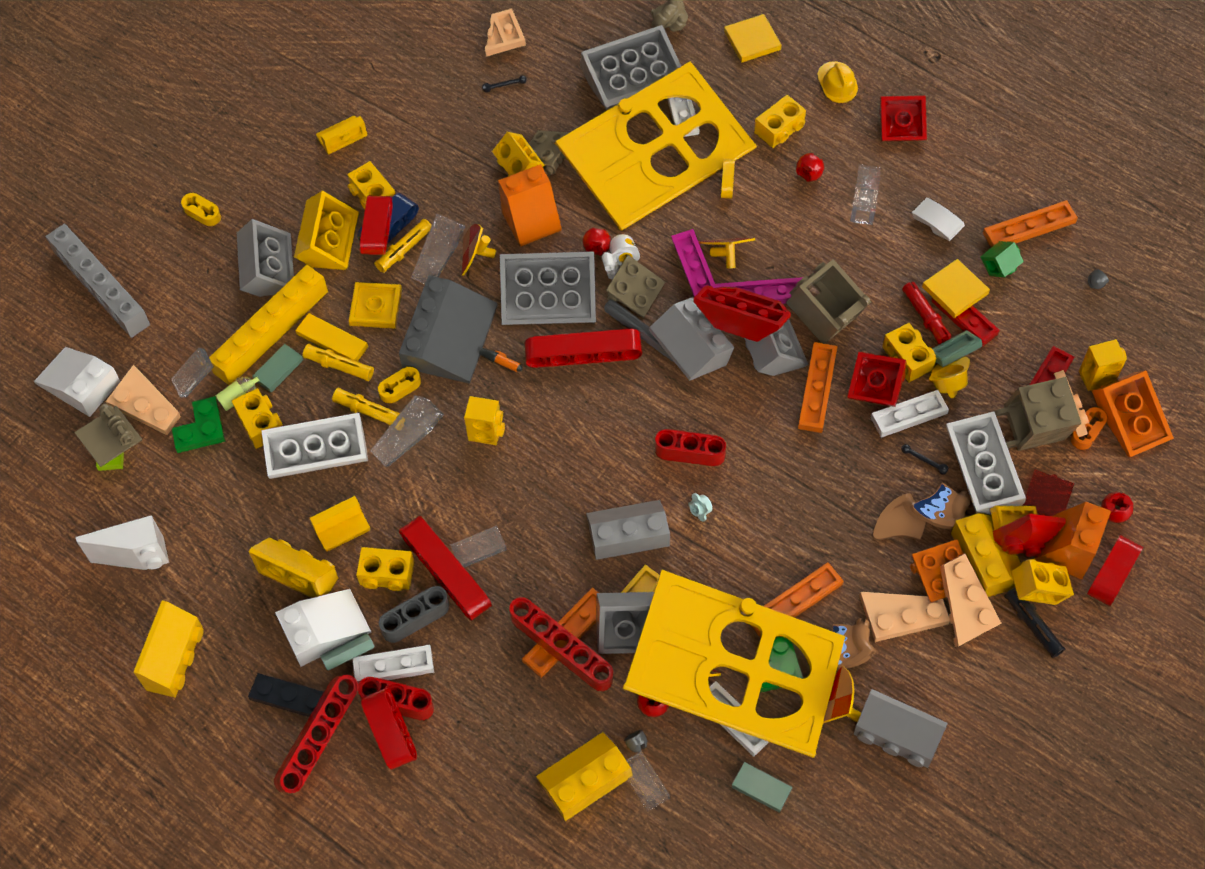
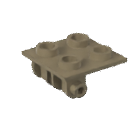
[529,130,570,176]
[606,255,665,318]
[74,404,142,467]

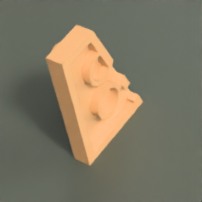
[106,365,181,435]
[940,554,1001,647]
[859,592,950,642]

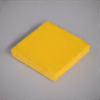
[724,14,781,63]
[922,259,990,318]
[348,282,402,329]

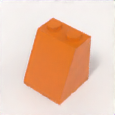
[498,164,562,247]
[1034,502,1111,579]

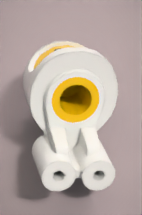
[602,234,640,279]

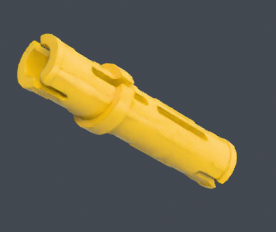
[374,219,433,273]
[303,344,374,381]
[332,387,404,428]

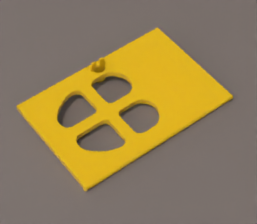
[555,61,757,231]
[623,570,845,758]

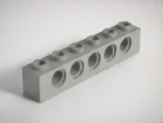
[46,223,150,338]

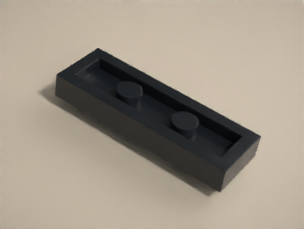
[248,673,330,717]

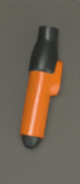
[479,348,523,372]

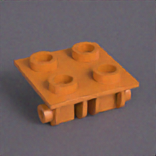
[910,539,963,603]

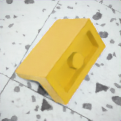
[316,116,367,155]
[310,496,370,552]

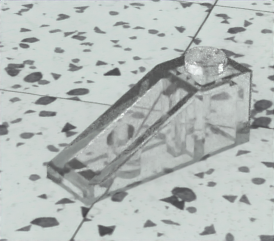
[850,165,881,225]
[411,214,465,284]
[370,395,444,467]

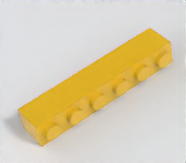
[207,265,328,385]

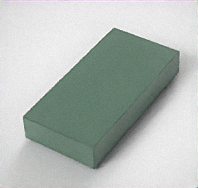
[932,330,983,367]
[252,344,303,393]
[320,633,375,670]
[732,762,792,813]

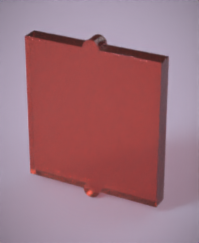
[1022,470,1075,516]

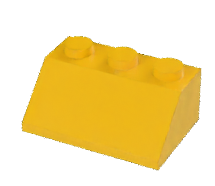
[294,191,359,270]
[951,513,1021,597]
[249,537,338,598]
[133,600,203,698]
[536,732,633,821]

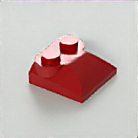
[879,95,927,141]
[848,352,907,407]
[992,514,1066,557]

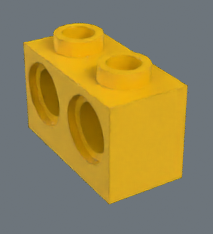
[754,95,806,148]
[492,132,544,176]
[347,161,395,210]
[882,323,936,382]
[1079,339,1127,391]
[232,388,283,449]
[464,396,505,445]
[356,547,414,591]
[1012,559,1074,605]

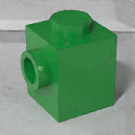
[980,241,1024,277]

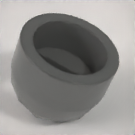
[1087,269,1109,289]
[624,729,648,753]

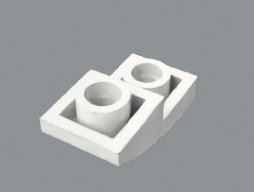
[912,198,965,241]

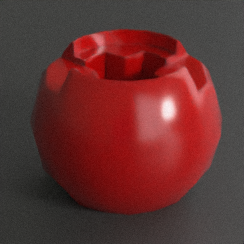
[796,153,824,182]
[582,227,611,256]
[1101,491,1134,523]
[637,695,669,718]

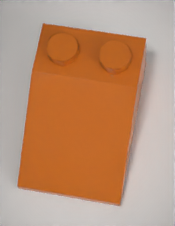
[1091,370,1174,457]

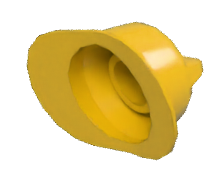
[817,61,858,103]
[929,356,970,398]

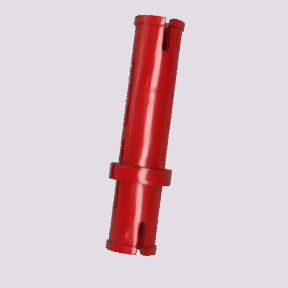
[902,281,952,344]

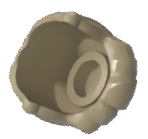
[651,0,688,32]

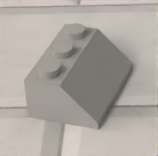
[237,219,294,297]
[649,297,734,381]
[745,319,808,376]
[586,500,670,560]
[596,592,654,654]
[854,689,948,768]

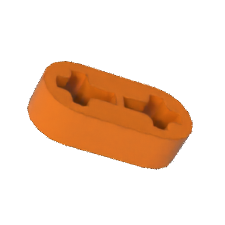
[1071,407,1107,450]

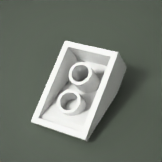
[34,347,120,417]
[76,515,169,570]
[275,589,372,666]

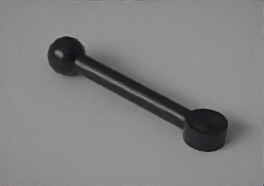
[482,75,527,93]
[901,444,949,475]

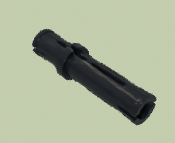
[1004,587,1066,659]

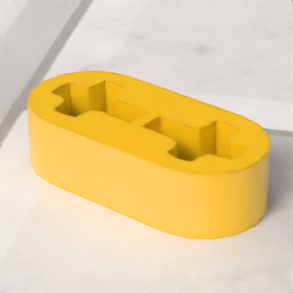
[721,159,735,199]
[181,193,221,226]
[378,367,421,403]

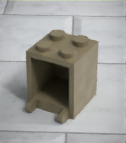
[786,259,871,344]
[995,377,1082,451]

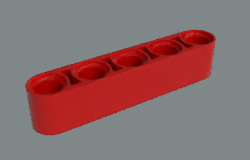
[524,329,642,368]
[399,516,492,621]
[509,597,613,692]
[274,675,358,793]

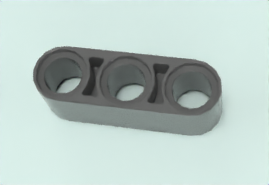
[379,586,449,643]

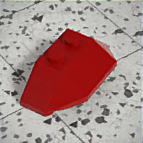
[693,285,791,342]

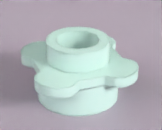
[689,493,712,521]

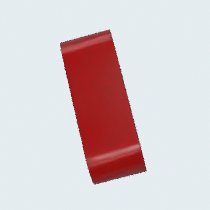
[360,195,393,255]
[655,429,726,466]
[1087,535,1143,607]
[358,677,434,720]
[361,688,417,770]

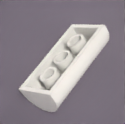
[946,411,1026,515]
[261,413,368,479]

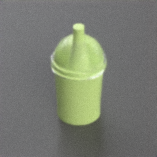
[215,377,260,411]

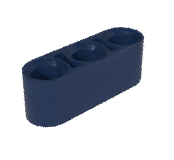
[357,193,419,244]

